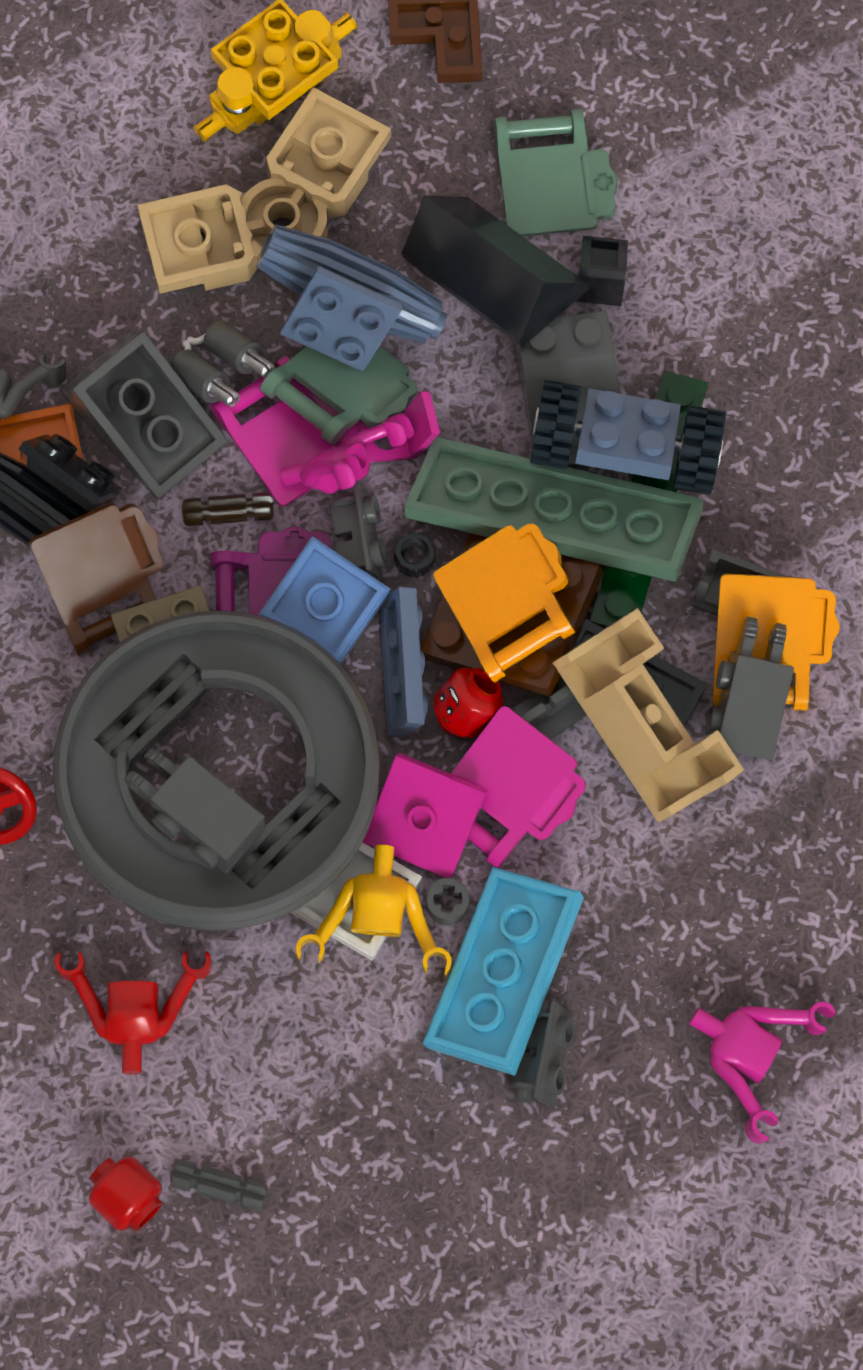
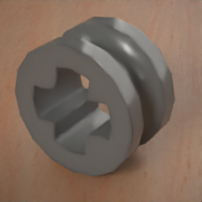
[426,877,470,925]

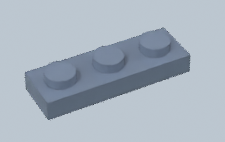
[380,587,428,737]

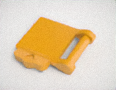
[433,524,575,683]
[712,573,840,711]

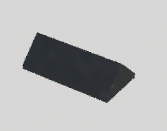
[402,195,589,347]

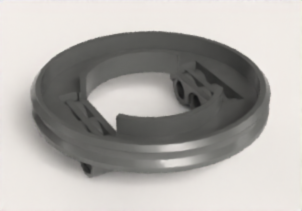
[53,611,380,931]

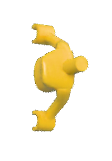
[296,845,452,976]

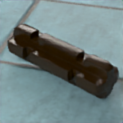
[182,492,274,526]

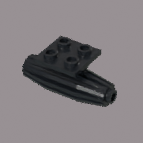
[0,434,123,548]

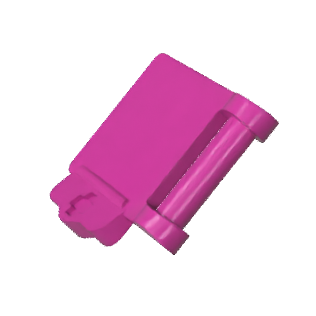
[209,356,359,507]
[451,706,586,868]

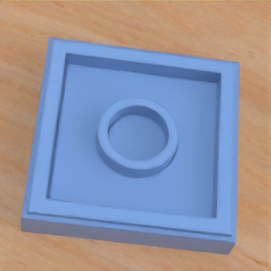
[259,536,391,664]

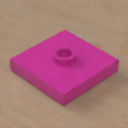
[363,752,487,878]

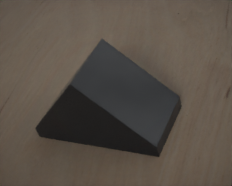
[576,236,628,306]

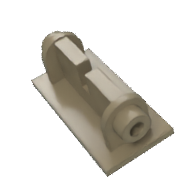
[111,585,210,643]

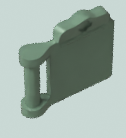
[493,109,618,237]
[260,346,418,446]

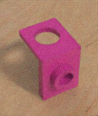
[357,391,440,462]

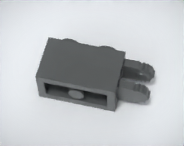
[705,616,794,761]
[123,748,265,874]

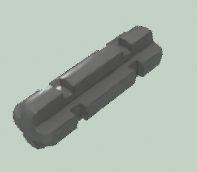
[170,1160,268,1210]

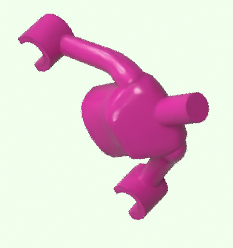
[280,413,414,494]
[689,1002,835,1144]

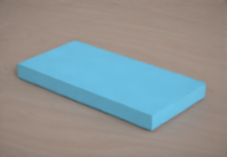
[423,867,584,1076]

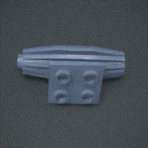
[257,225,447,372]

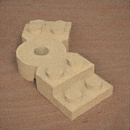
[137,87,391,294]

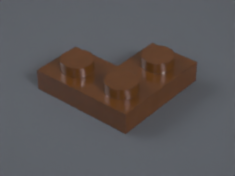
[388,0,483,83]

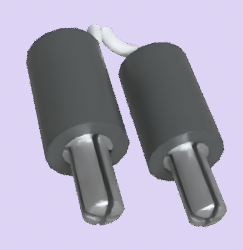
[170,320,274,407]

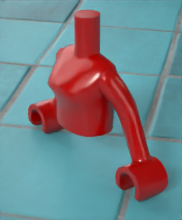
[54,951,212,1075]

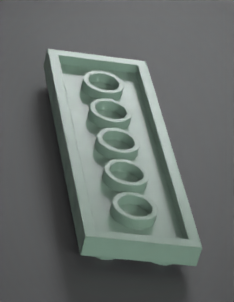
[404,437,703,582]

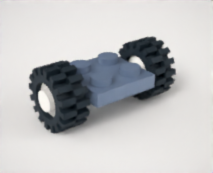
[530,380,726,495]

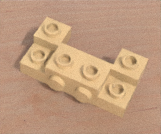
[553,608,744,823]

